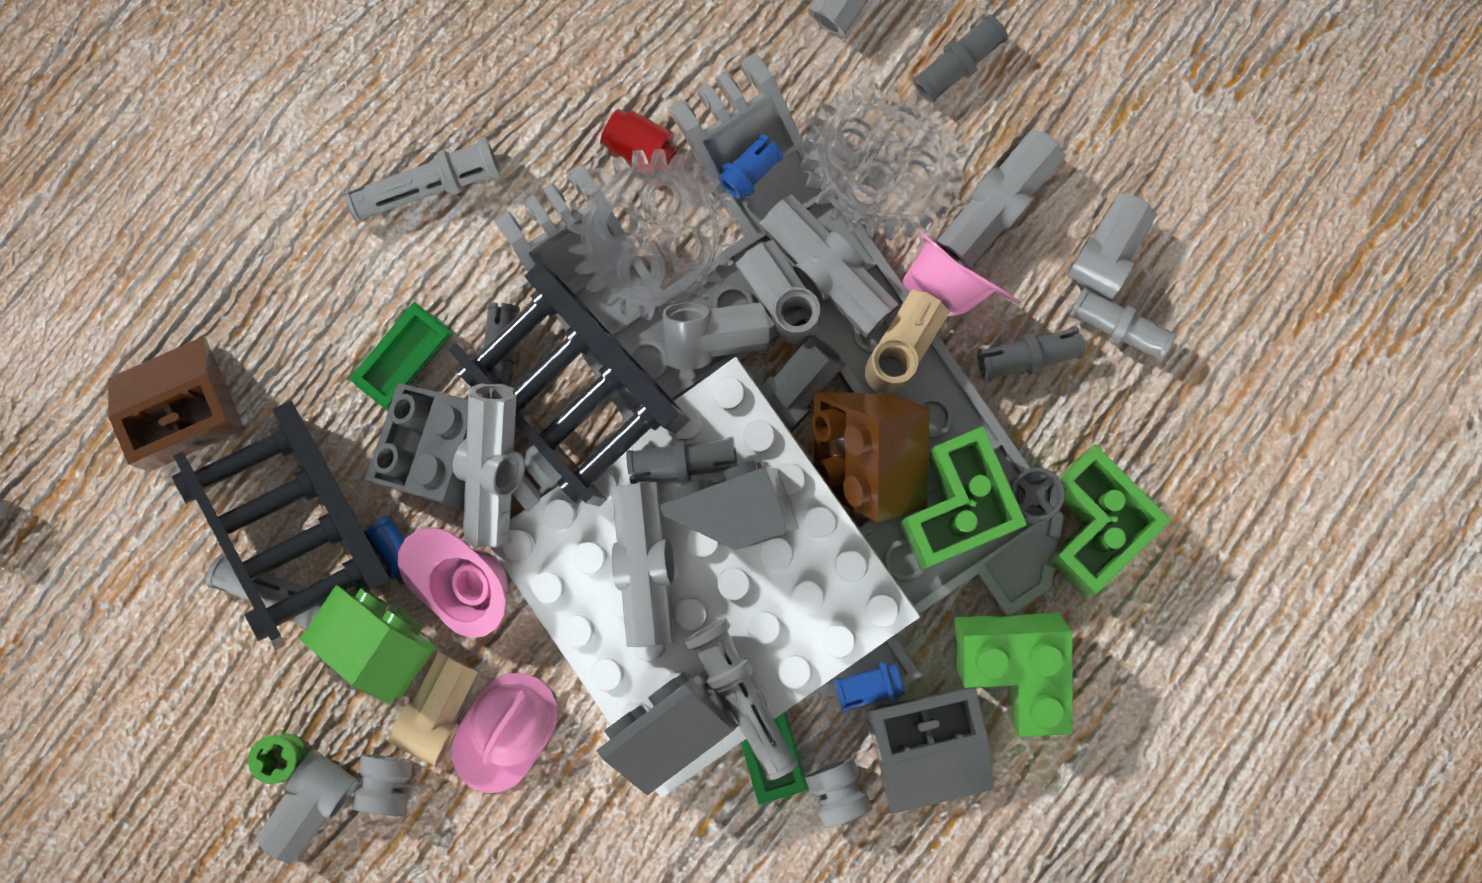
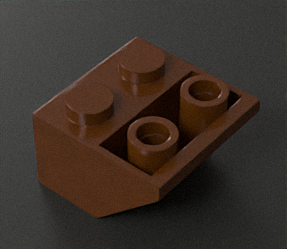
[108,337,245,472]
[812,391,930,522]

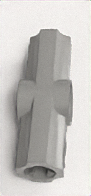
[936,128,1066,270]
[759,194,899,337]
[453,383,525,547]
[611,482,675,648]

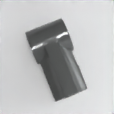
[759,335,846,433]

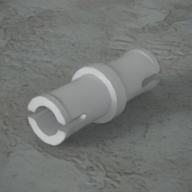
[1069,286,1176,362]

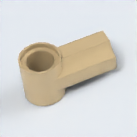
[865,289,950,395]
[388,652,481,767]

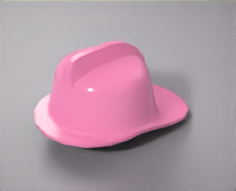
[903,231,1020,316]
[398,527,508,638]
[451,673,557,793]

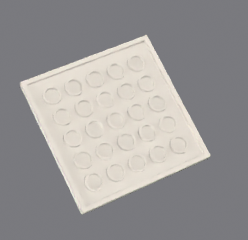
[490,357,921,798]

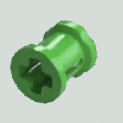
[248,733,309,784]

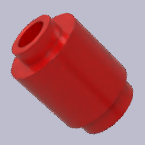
[600,109,679,178]

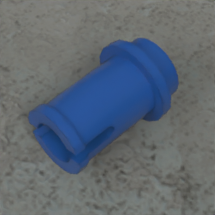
[718,134,784,200]
[364,516,405,585]
[834,661,904,712]

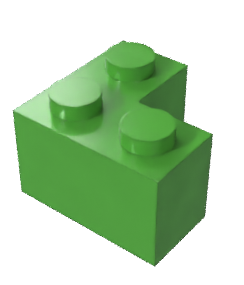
[900,426,1027,571]
[1049,444,1172,597]
[300,585,436,705]
[954,613,1073,737]

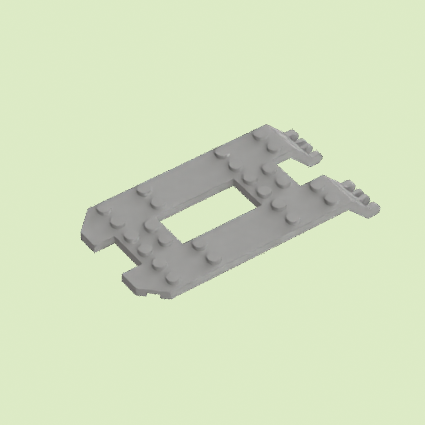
[494,53,1064,706]

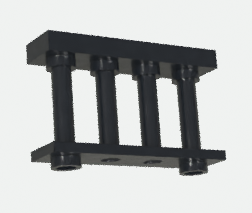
[448,262,691,507]
[171,400,390,650]

